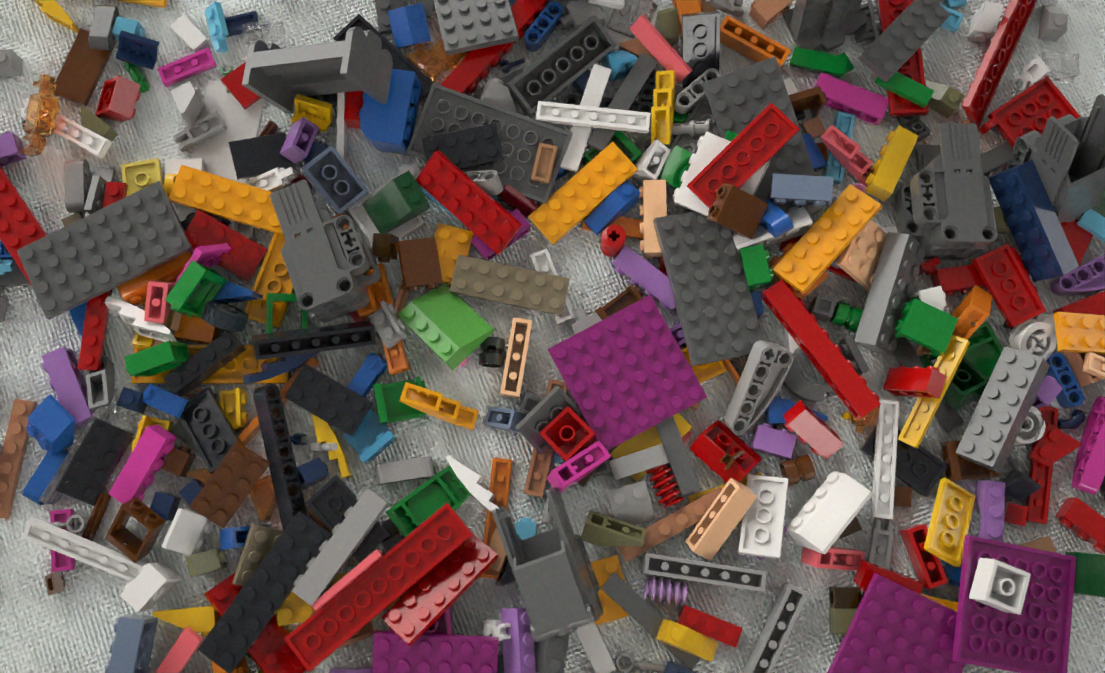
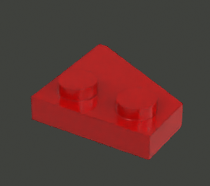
[1027,423,1082,467]

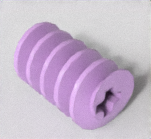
[643,575,687,608]

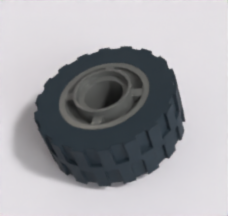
[201,301,249,332]

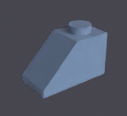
[484,406,527,434]

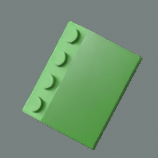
[397,284,495,371]

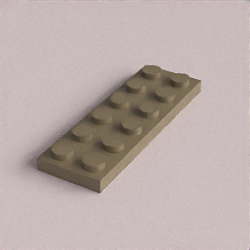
[449,255,570,316]

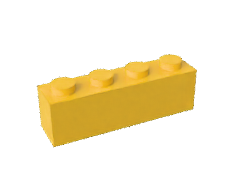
[864,126,919,202]

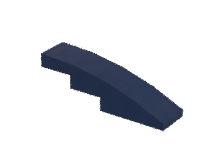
[243,352,319,384]

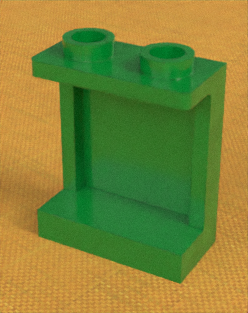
[894,298,958,357]
[373,376,427,425]

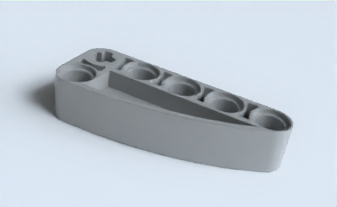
[724,340,794,435]

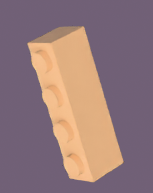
[639,180,667,258]
[500,317,532,400]
[685,478,757,561]

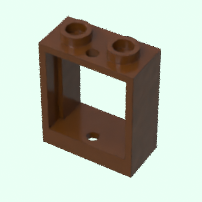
[105,497,166,563]

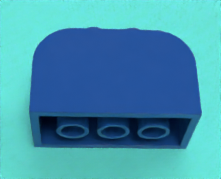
[359,69,422,156]

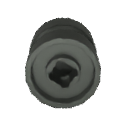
[479,337,505,368]

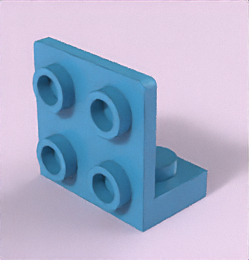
[342,410,397,465]

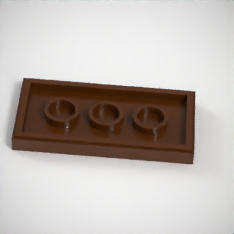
[50,29,116,106]

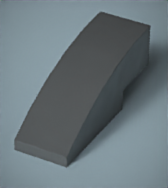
[86,356,115,411]

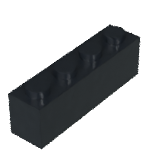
[163,331,246,396]

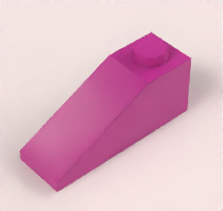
[547,441,611,493]

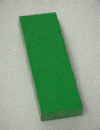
[790,47,849,77]
[874,72,934,108]

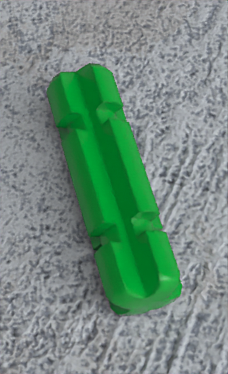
[124,62,150,93]

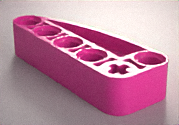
[1072,396,1105,495]

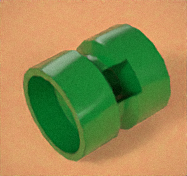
[830,300,863,333]

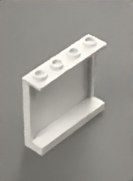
[673,132,770,216]

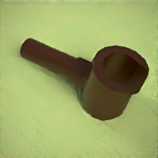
[719,450,744,470]

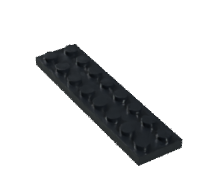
[197,511,333,673]

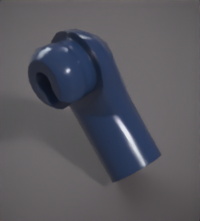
[1057,409,1086,429]

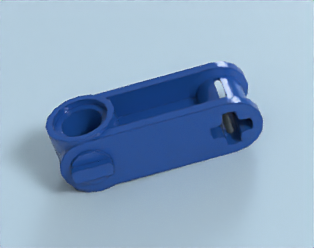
[347,352,388,398]

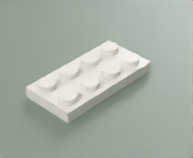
[739,474,789,559]

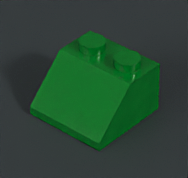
[740,244,774,293]

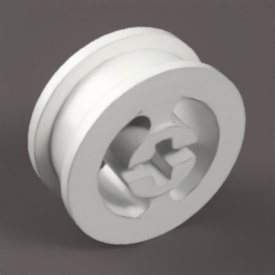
[1009,319,1057,360]

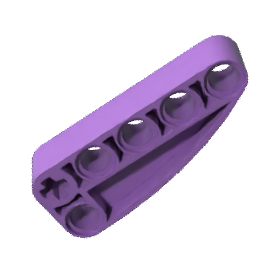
[1050,254,1105,296]

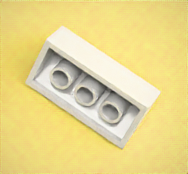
[732,206,812,255]
[786,471,872,554]

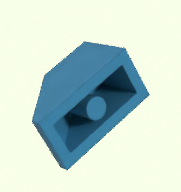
[601,50,637,82]

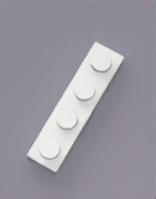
[530,248,575,325]

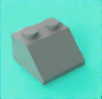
[605,480,654,525]

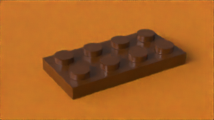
[189,441,270,529]

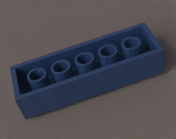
[988,160,1079,282]

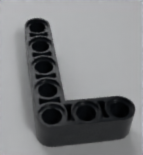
[564,69,656,121]

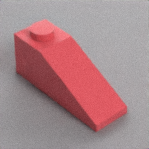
[801,546,866,571]

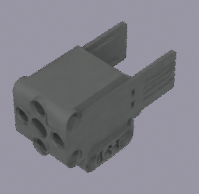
[1007,94,1105,223]
[894,123,998,260]
[270,180,381,323]
[492,487,603,642]

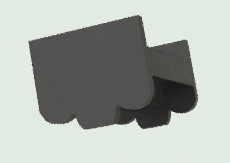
[783,0,862,51]
[242,27,393,113]

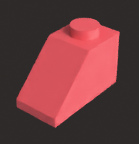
[144,281,176,324]

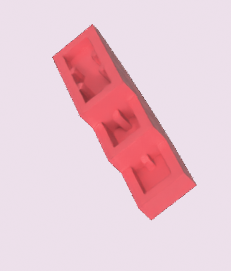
[820,125,874,187]

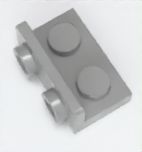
[368,301,408,348]

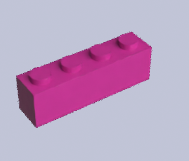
[814,73,889,126]
[108,425,177,504]

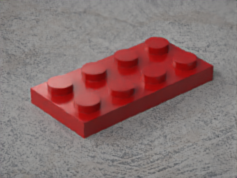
[185,210,268,282]
[972,243,1046,328]

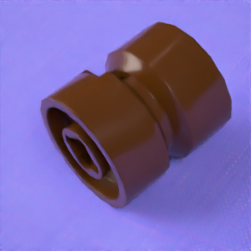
[779,454,816,486]

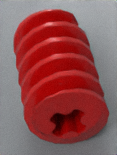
[600,224,626,257]
[646,464,683,508]

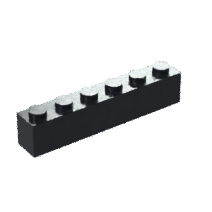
[251,321,376,360]

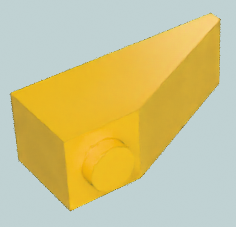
[153,606,221,636]
[656,620,718,662]

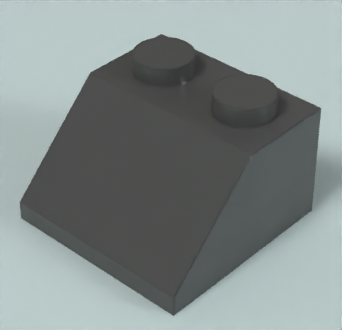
[534,633,569,673]

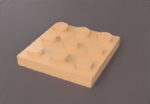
[836,220,887,291]

